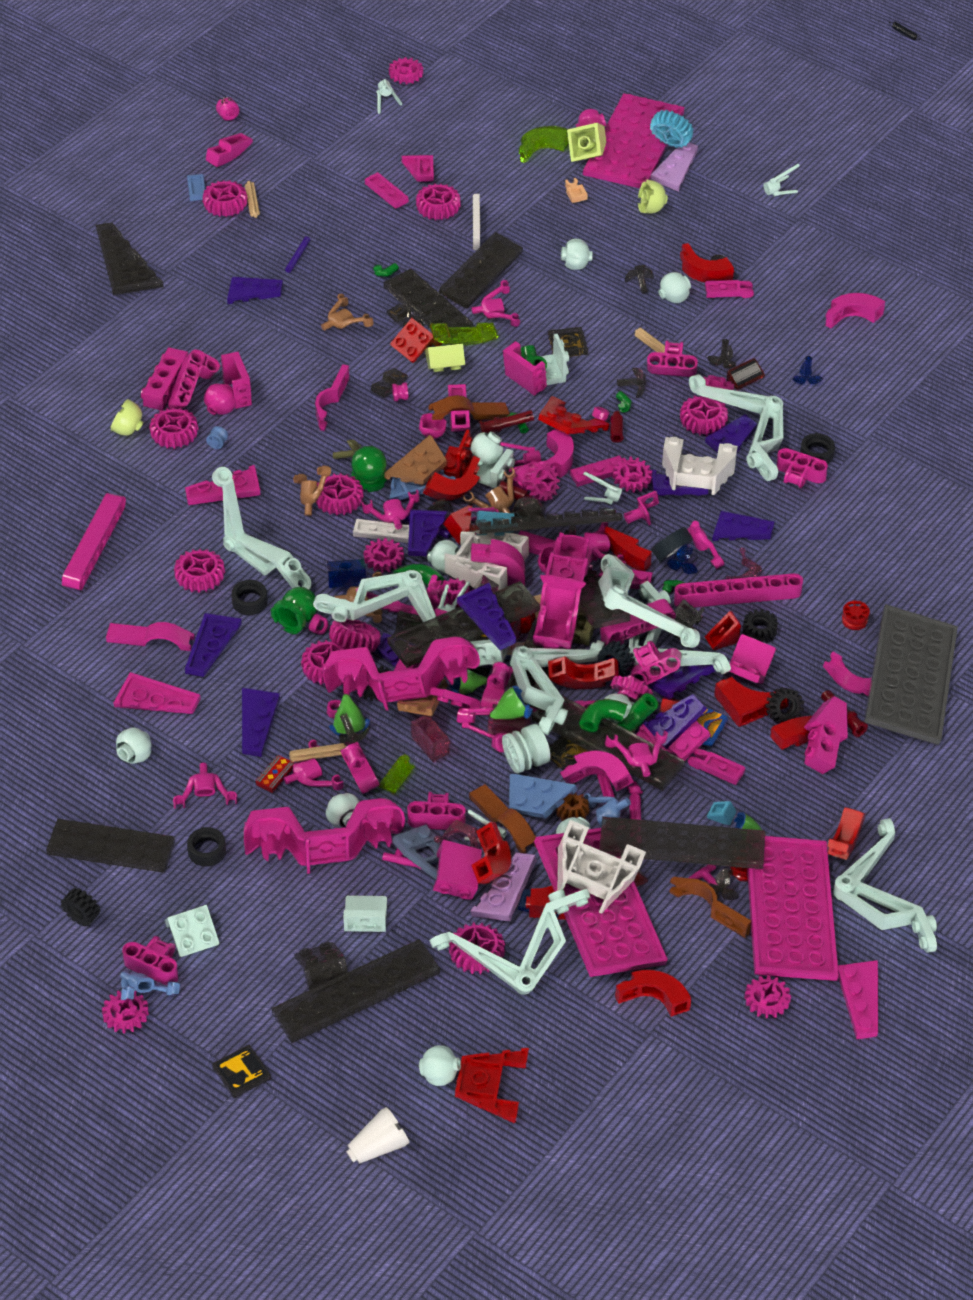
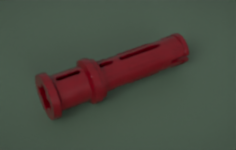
[479,410,534,434]
[821,690,868,737]

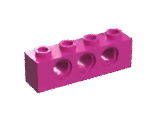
[141,347,188,411]

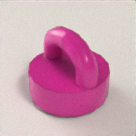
[308,614,329,635]
[491,733,507,753]

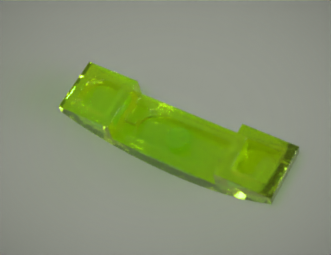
[430,323,498,345]

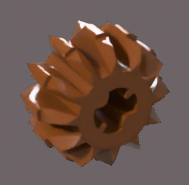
[556,793,590,821]

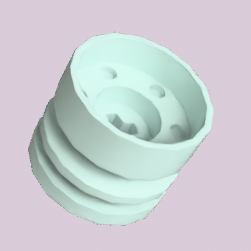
[502,724,551,774]

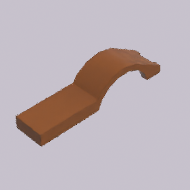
[428,395,510,420]
[469,784,536,854]
[669,877,751,938]

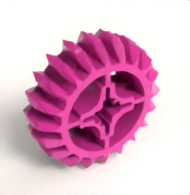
[202,180,248,217]
[416,183,461,221]
[680,395,728,436]
[149,407,198,449]
[316,473,364,516]
[174,548,225,593]
[329,619,381,653]
[301,640,346,686]
[449,921,505,975]

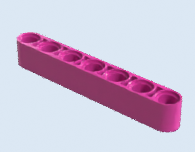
[62,493,126,590]
[674,573,803,609]

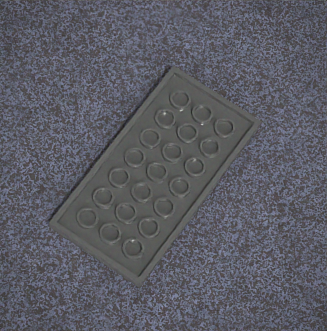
[864,604,958,745]

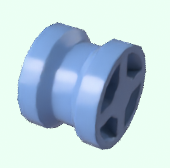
[206,426,228,449]

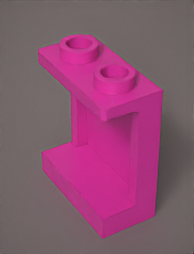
[503,341,547,396]
[221,352,252,409]
[433,840,482,900]

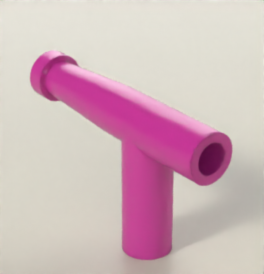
[382,848,421,869]
[688,862,720,889]

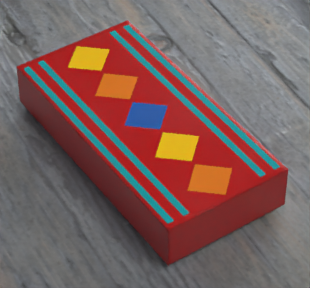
[256,755,294,793]

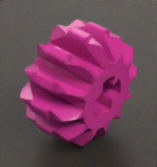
[439,578,470,608]

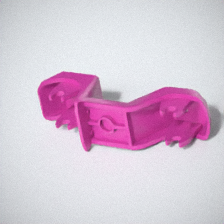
[533,532,593,649]
[323,637,480,711]
[244,798,405,874]

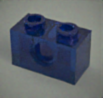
[327,559,366,588]

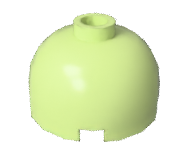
[638,180,668,214]
[110,399,144,436]

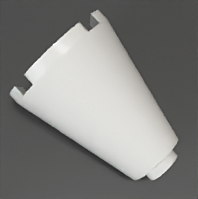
[346,1107,410,1164]

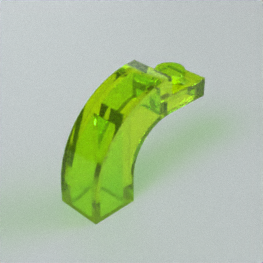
[519,126,569,163]

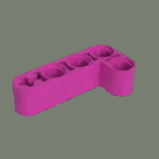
[168,349,220,410]
[600,599,676,647]

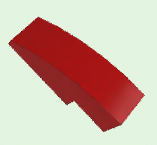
[604,526,652,571]
[770,716,812,750]

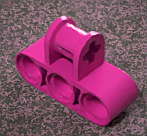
[647,340,698,377]
[777,448,828,488]
[630,640,682,686]
[481,662,515,708]
[340,742,380,794]
[407,792,466,831]
[122,936,178,985]

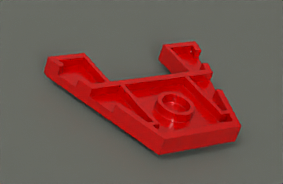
[538,396,610,434]
[455,1048,529,1123]

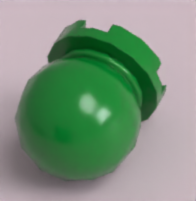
[351,446,388,492]
[271,587,318,634]

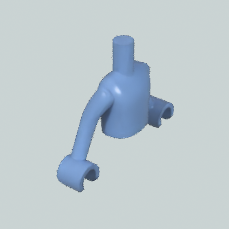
[584,793,631,828]
[120,971,180,1000]

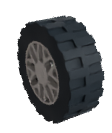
[651,527,693,562]

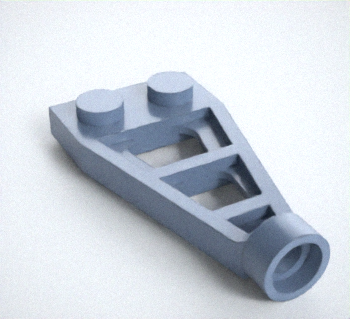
[392,824,441,880]

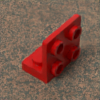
[390,318,443,363]
[442,429,473,479]

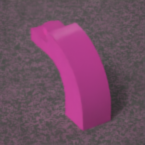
[825,293,885,328]
[448,384,470,432]
[545,429,574,478]
[471,539,525,588]
[560,751,634,791]

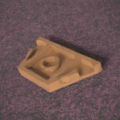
[385,435,447,485]
[397,679,448,716]

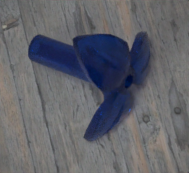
[792,356,823,384]
[667,544,698,574]

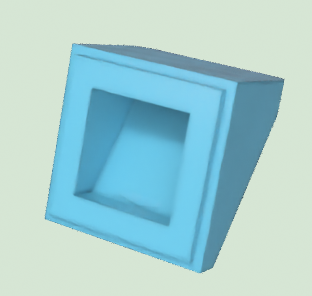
[707,801,736,825]

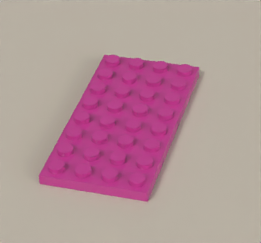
[583,93,685,188]
[534,826,668,977]
[745,834,839,981]

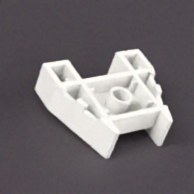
[662,437,738,495]
[444,532,529,596]
[557,820,646,914]

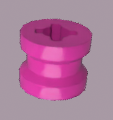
[392,383,408,401]

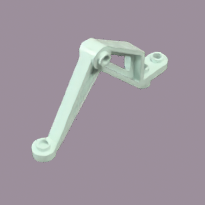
[689,374,783,481]
[212,467,311,589]
[598,554,700,648]
[313,570,452,640]
[629,581,731,674]
[510,640,605,735]
[833,818,937,953]
[429,889,591,995]

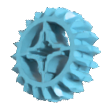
[650,110,694,148]

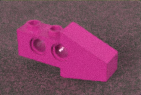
[804,696,848,774]

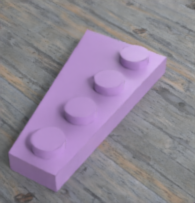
[650,142,698,192]
[471,853,537,921]

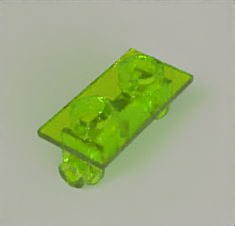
[378,754,415,794]

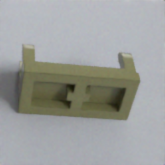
[572,604,598,646]

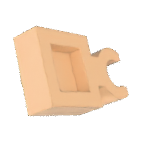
[565,178,588,203]

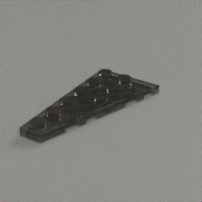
[95,222,164,295]

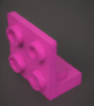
[729,634,776,684]

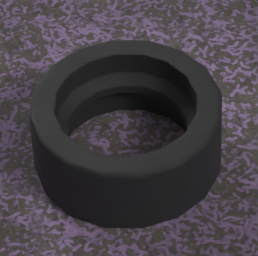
[800,433,835,464]
[231,580,268,615]
[187,827,226,866]

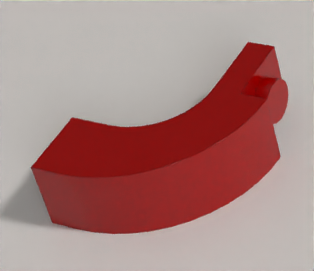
[680,243,734,283]
[423,456,480,501]
[548,656,619,689]
[827,807,866,860]
[471,822,511,884]
[615,970,691,1017]

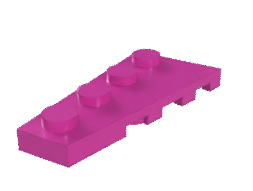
[185,465,260,505]
[113,672,201,714]
[838,960,878,1039]

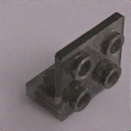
[294,942,349,991]

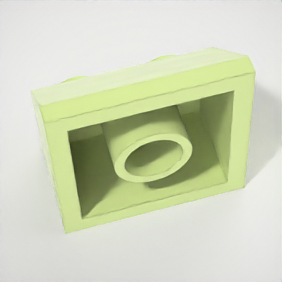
[567,123,606,162]
[425,344,465,372]

